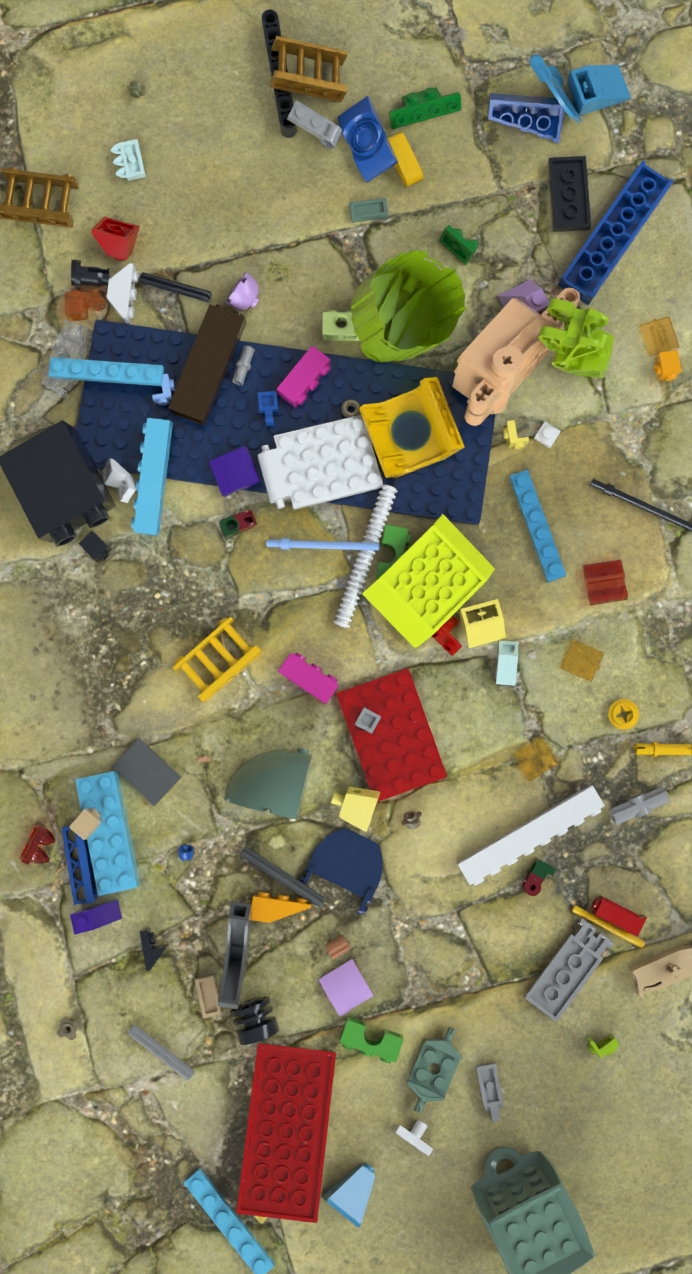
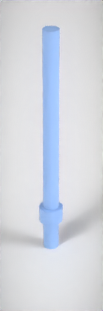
[266,538,380,551]

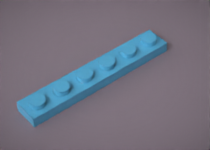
[509,470,566,583]

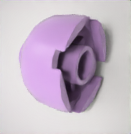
[224,272,260,311]

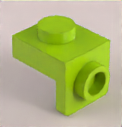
[586,1034,620,1058]

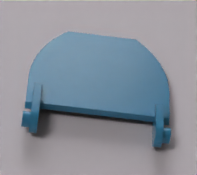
[530,54,582,123]

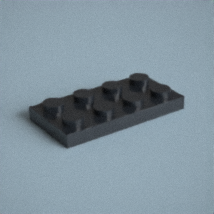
[548,156,591,232]

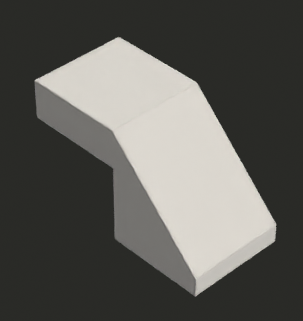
[102,458,136,503]

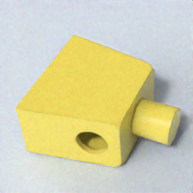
[331,787,380,832]

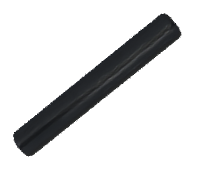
[140,272,212,302]

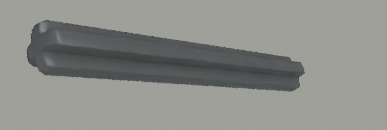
[240,847,326,908]

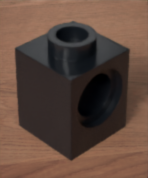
[78,531,111,562]

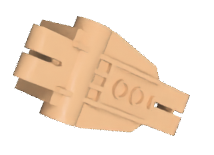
[452,288,580,426]

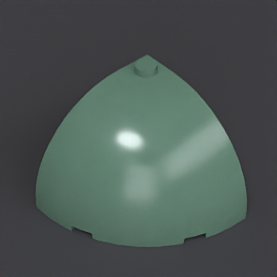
[224,748,312,819]

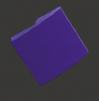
[209,447,261,497]

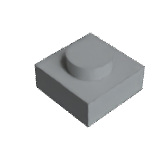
[355,708,381,734]

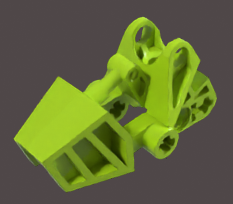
[538,298,615,378]

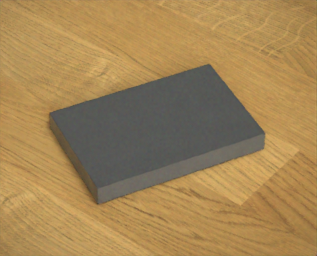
[112,738,182,806]

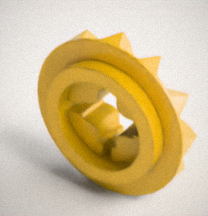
[608,699,639,730]

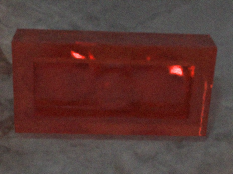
[19,822,55,865]

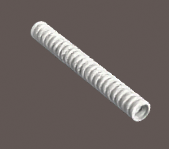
[333,485,397,628]

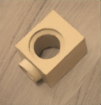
[69,808,103,840]

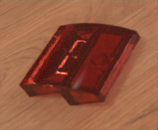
[583,559,629,606]

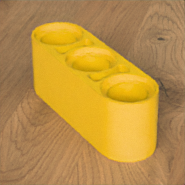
[388,132,424,187]

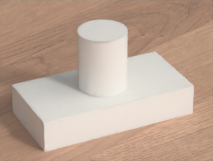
[392,1120,433,1156]

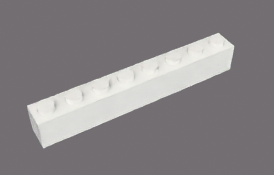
[457,785,605,886]

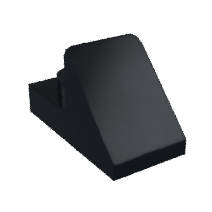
[140,928,169,971]

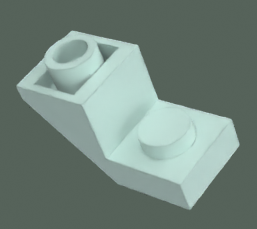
[496,640,518,686]

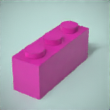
[277,345,331,408]
[278,652,339,705]

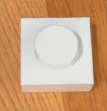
[534,422,561,448]

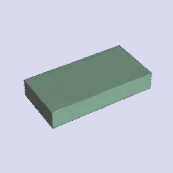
[349,198,388,223]

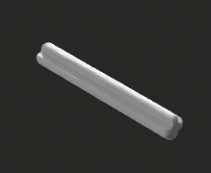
[128,1024,194,1080]

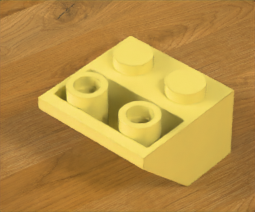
[459,599,506,648]

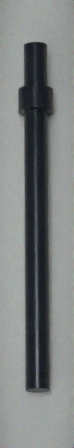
[590,479,692,532]

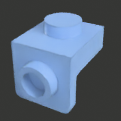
[152,374,175,405]

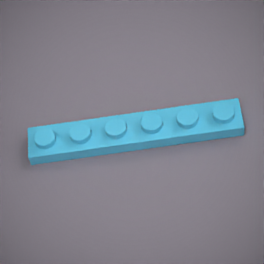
[48,357,164,386]
[184,1168,275,1274]

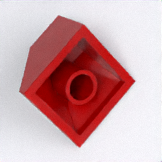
[91,216,140,261]

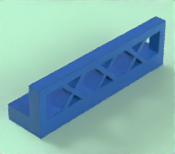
[62,826,98,905]

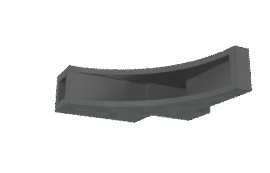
[218,901,252,1009]

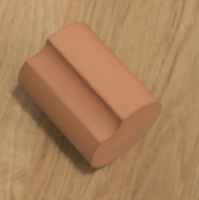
[325,934,351,959]

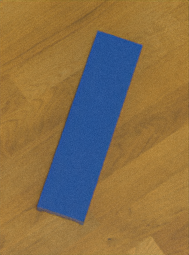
[558,160,674,305]

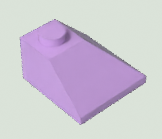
[497,280,549,315]

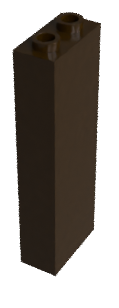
[168,304,246,426]

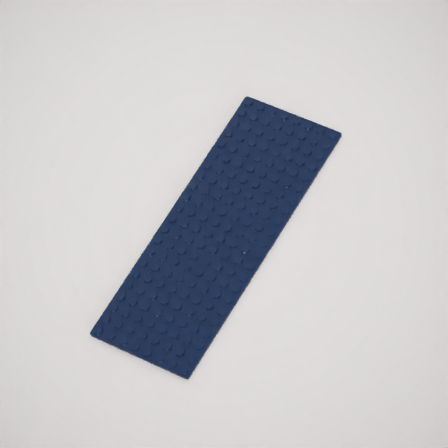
[76,320,496,525]

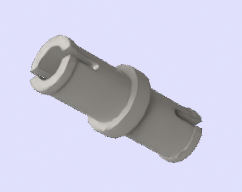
[232,346,255,385]

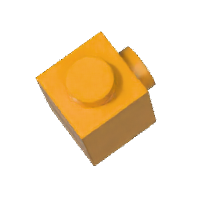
[654,350,682,381]

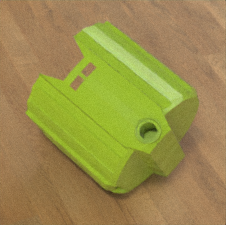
[351,250,466,362]

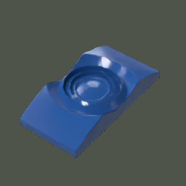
[338,96,398,182]

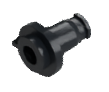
[71,259,110,291]

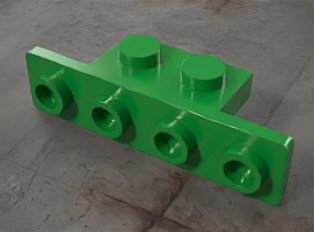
[389,87,462,129]

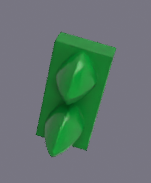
[439,225,478,265]

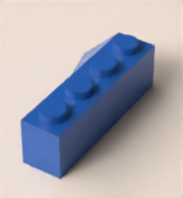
[488,93,564,143]

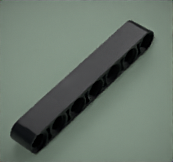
[262,9,297,138]

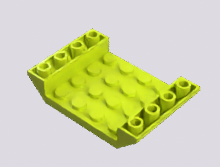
[362,514,495,649]

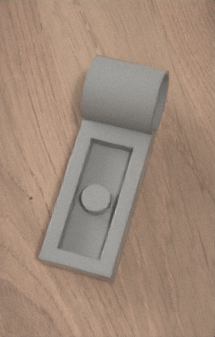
[287,100,342,149]

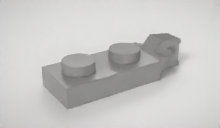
[476,1062,503,1122]

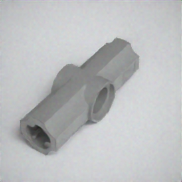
[609,786,670,825]

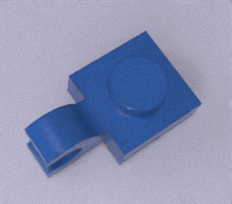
[258,391,278,427]

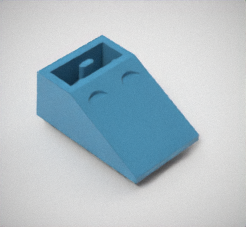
[567,65,631,116]

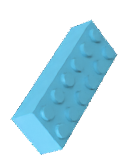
[75,771,141,896]

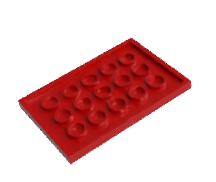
[336,668,447,802]

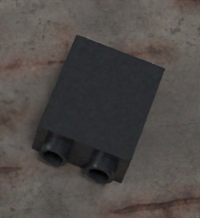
[0,420,116,547]

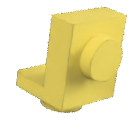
[502,420,529,450]

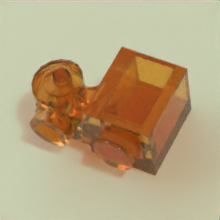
[65,289,105,321]

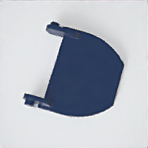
[300,828,383,915]

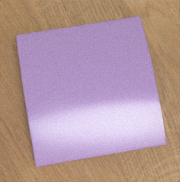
[319,959,374,1017]

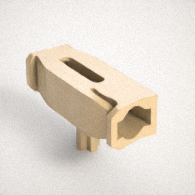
[629,940,692,997]

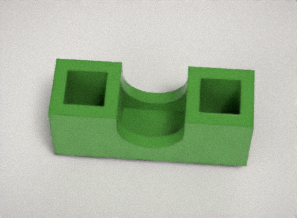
[376,525,411,580]
[340,1016,404,1063]

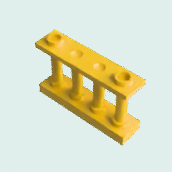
[172,616,262,703]

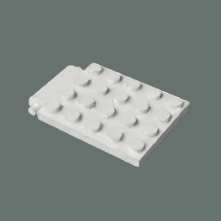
[258,415,383,510]

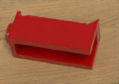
[591,895,647,937]

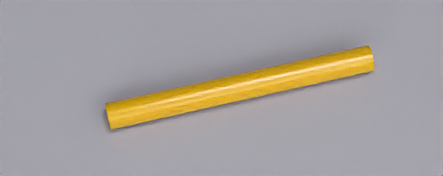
[571,905,645,949]

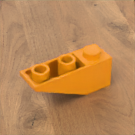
[252,892,312,923]

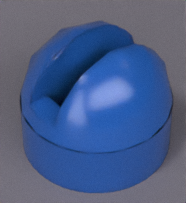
[178,845,194,861]

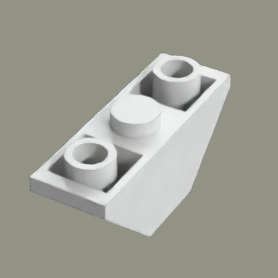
[107,263,139,324]

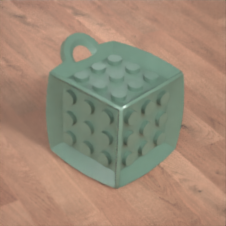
[471,1147,595,1274]

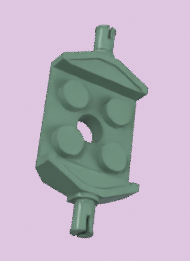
[407,1026,463,1113]

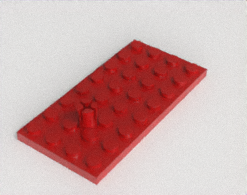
[236,1043,336,1223]

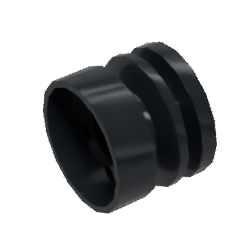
[230,996,280,1045]

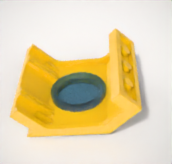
[359,377,465,479]

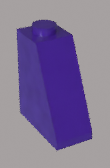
[70,899,122,935]

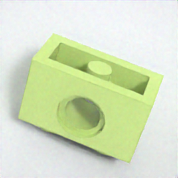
[322,310,360,341]

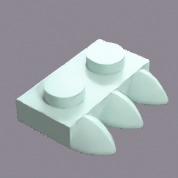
[110,139,146,181]

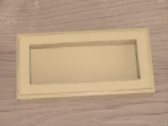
[194,974,223,1019]

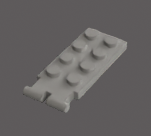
[524,918,614,1022]

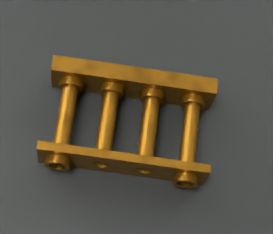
[270,36,348,102]
[0,167,79,228]

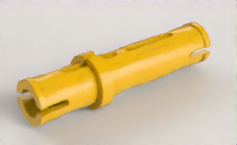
[634,742,692,757]

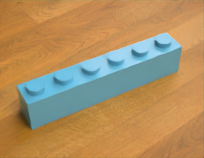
[131,418,173,536]

